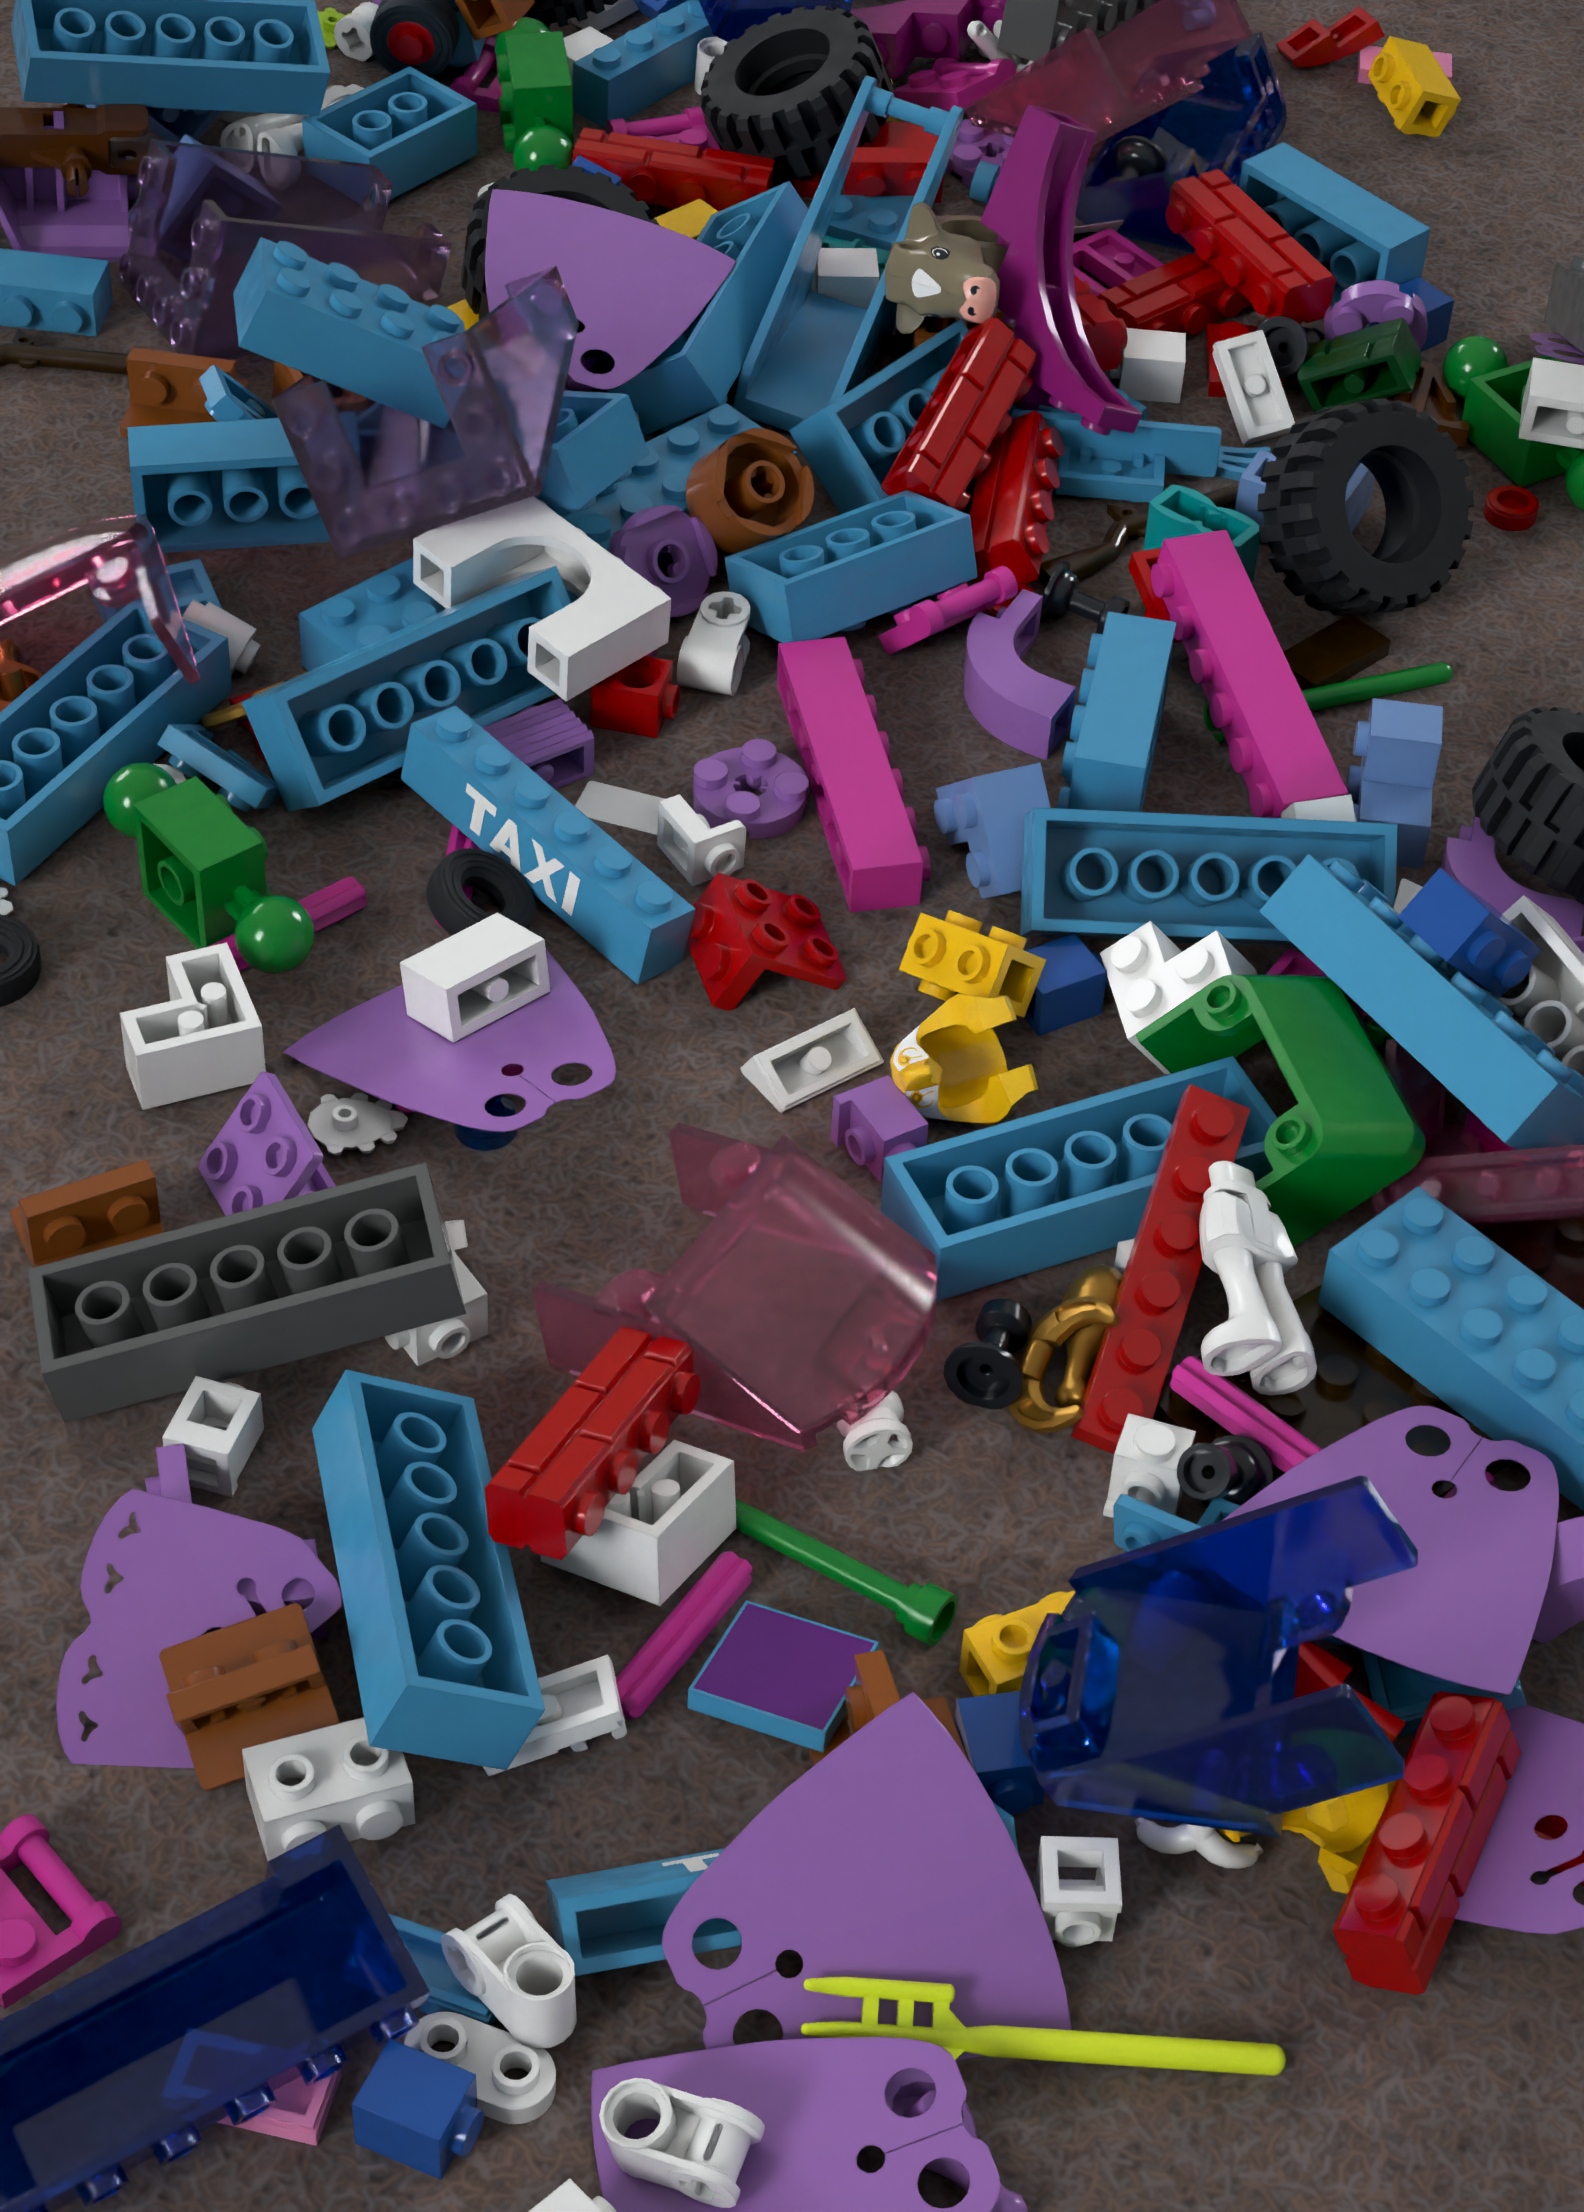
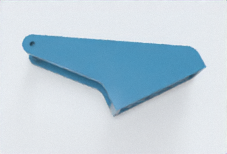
[733,75,964,431]

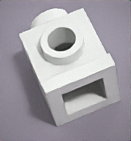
[162,1376,264,1497]
[1103,1413,1196,1518]
[1033,1836,1122,1947]

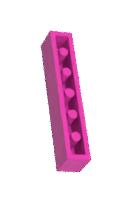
[1151,530,1348,818]
[776,637,931,913]

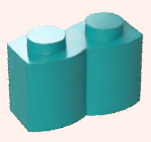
[1143,484,1261,583]

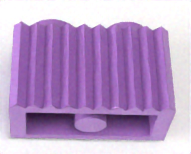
[482,698,594,789]

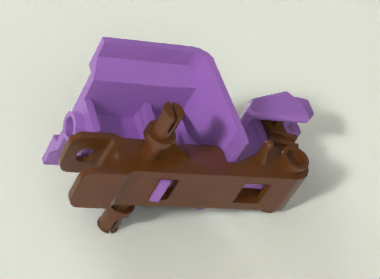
[0,103,150,263]

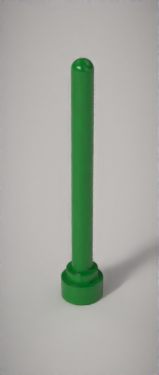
[1203,662,1453,743]
[735,1498,959,1647]

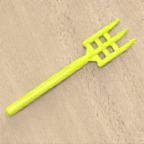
[801,1977,1286,2076]

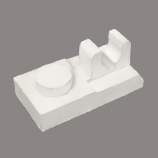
[1212,330,1295,445]
[483,1655,627,1776]

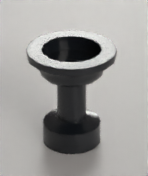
[1097,135,1168,218]
[1256,316,1324,378]
[1040,560,1130,634]
[943,1298,1032,1410]
[1177,1435,1275,1508]

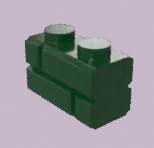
[1297,317,1422,414]

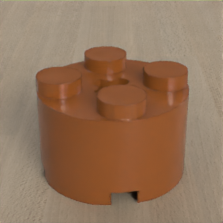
[686,428,814,554]

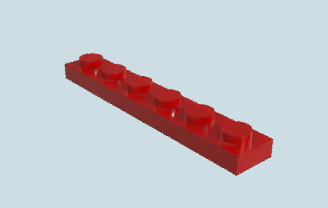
[1071,1084,1250,1454]

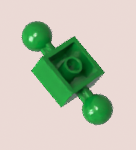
[495,17,574,171]
[1442,335,1584,511]
[103,763,315,974]

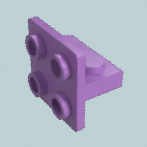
[198,1072,336,1216]

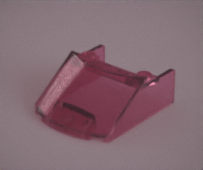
[964,0,1252,147]
[0,513,201,685]
[532,1123,939,1451]

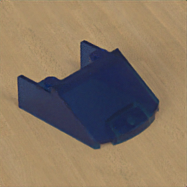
[1019,1475,1418,1838]

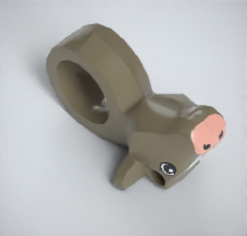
[884,202,1008,334]

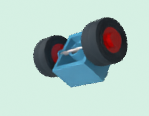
[369,0,487,78]

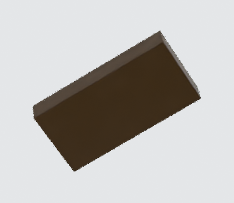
[1283,614,1391,690]

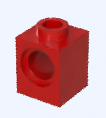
[591,656,680,738]

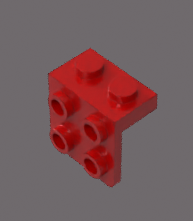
[843,122,944,203]
[687,873,847,1011]

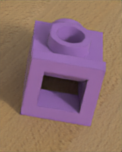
[831,1075,928,1183]

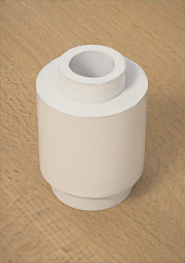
[182,600,261,675]

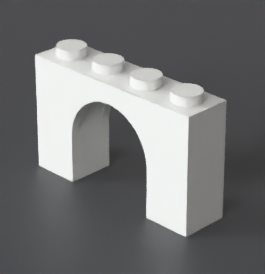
[413,484,671,701]

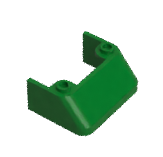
[1136,974,1425,1247]

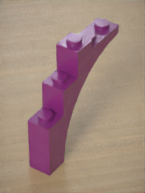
[771,0,1006,79]
[980,104,1142,436]

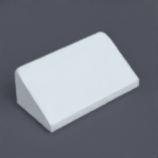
[740,1008,884,1113]

